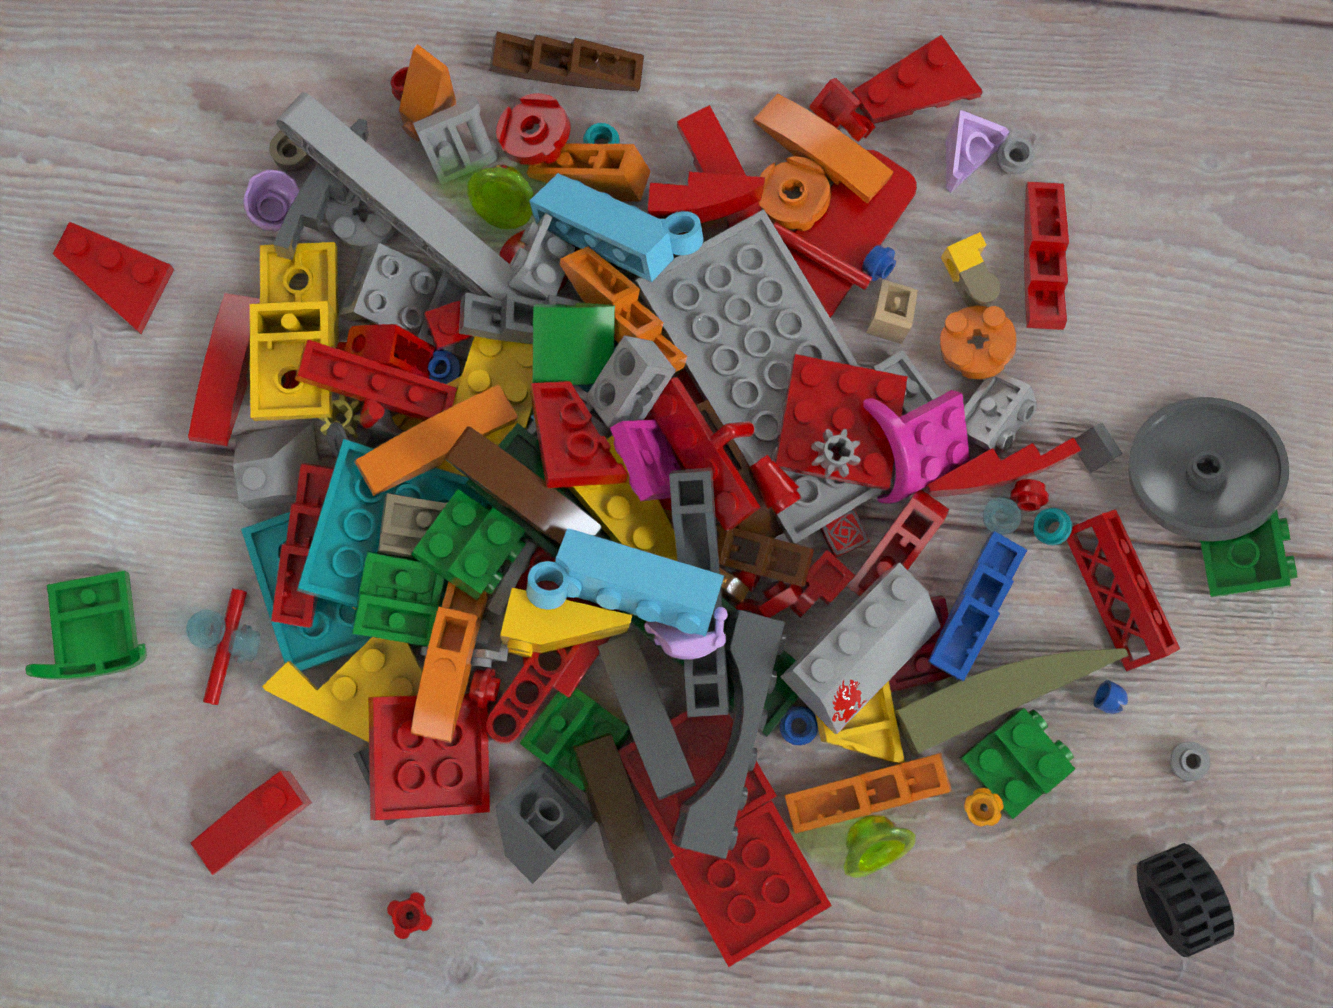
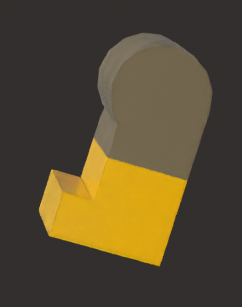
[941,232,1001,307]

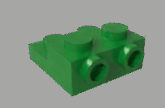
[411,489,527,600]
[1200,509,1298,598]
[959,708,1075,819]

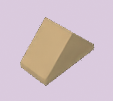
[866,279,918,344]

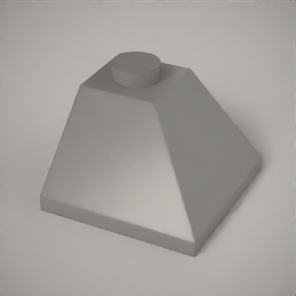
[233,422,320,510]

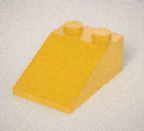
[500,588,632,657]

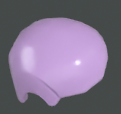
[243,169,300,231]

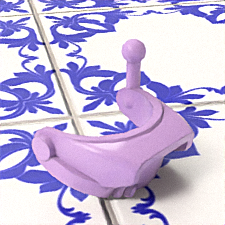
[645,607,728,659]

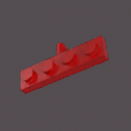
[294,339,457,428]
[650,378,761,531]

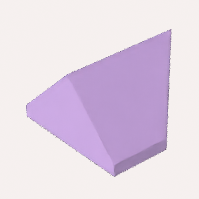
[946,110,1010,193]

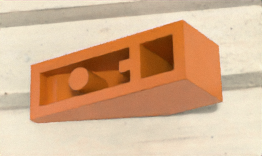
[399,44,456,142]
[527,143,651,202]

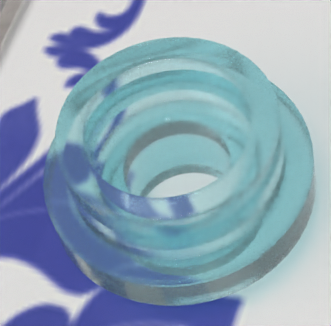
[983,497,1021,535]
[186,610,226,649]
[228,624,260,664]

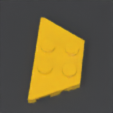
[815,681,905,763]

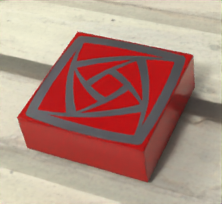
[820,508,870,558]

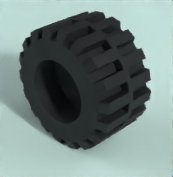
[1136,843,1235,957]

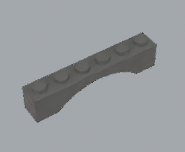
[669,467,729,717]
[672,610,786,859]

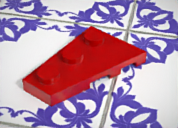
[852,35,983,124]
[53,221,174,334]
[530,381,628,488]

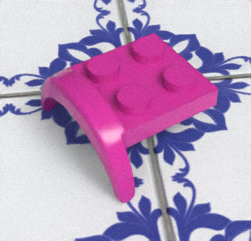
[863,390,970,504]
[610,419,682,501]

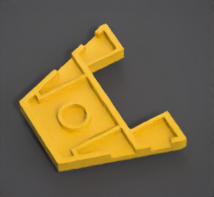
[262,607,423,742]

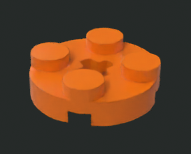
[759,156,831,231]
[940,306,1016,379]

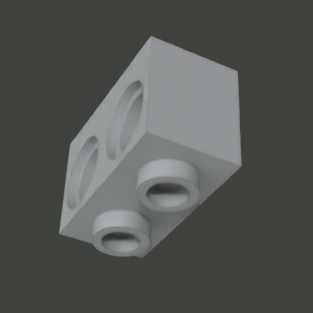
[586,336,676,427]

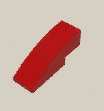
[648,171,765,223]

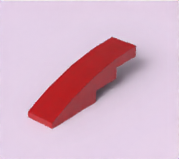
[677,105,762,228]
[1024,182,1069,330]
[188,293,260,446]
[923,437,1081,497]
[271,463,334,628]

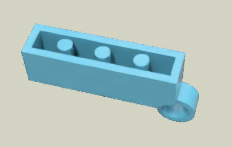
[529,173,703,282]
[526,528,724,637]

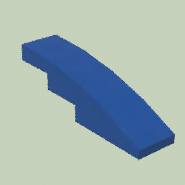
[928,531,1027,682]

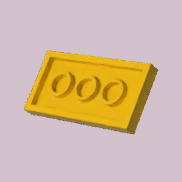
[436,336,533,478]

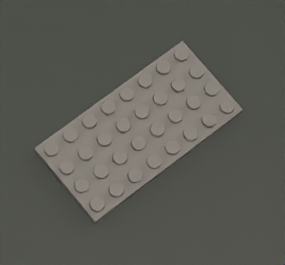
[634,209,896,544]

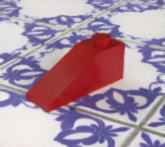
[847,490,950,596]
[190,771,312,875]

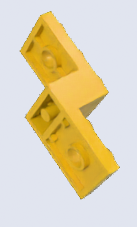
[250,242,339,421]

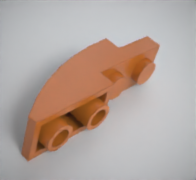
[411,582,489,743]

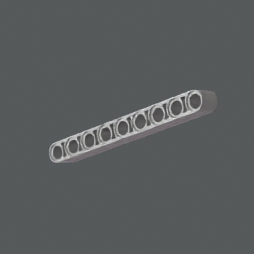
[276,92,532,300]

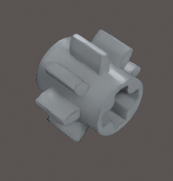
[811,429,861,478]

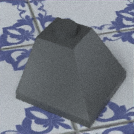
[495,763,595,884]

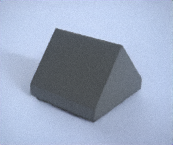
[1075,423,1123,474]

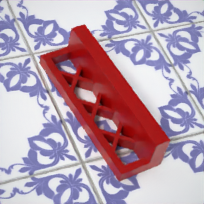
[1066,509,1180,672]

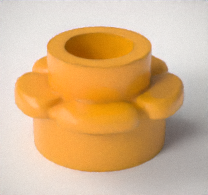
[964,788,1003,827]

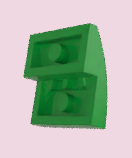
[532,303,615,385]
[352,551,444,646]
[519,688,631,793]

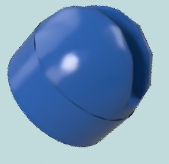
[1093,680,1128,714]

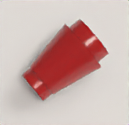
[749,455,802,515]

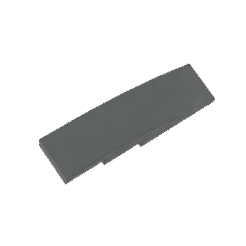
[274,118,369,260]
[459,292,619,347]
[597,632,696,800]

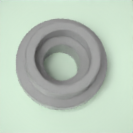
[997,138,1035,174]
[1170,742,1210,781]

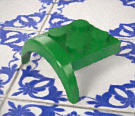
[25,570,147,680]

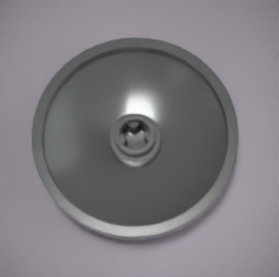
[1128,397,1289,541]

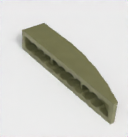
[895,648,1129,755]

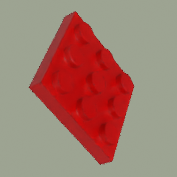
[775,354,908,490]
[368,694,490,821]
[618,711,777,856]
[669,800,832,967]

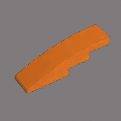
[753,93,893,203]
[559,246,688,372]
[355,385,518,496]
[784,753,952,834]

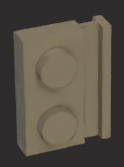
[377,493,447,559]

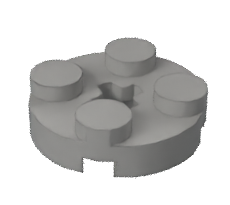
[326,189,398,251]

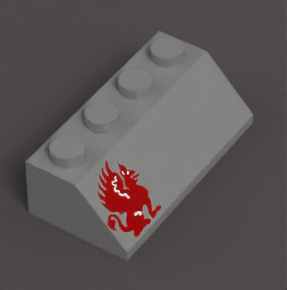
[780,563,941,734]

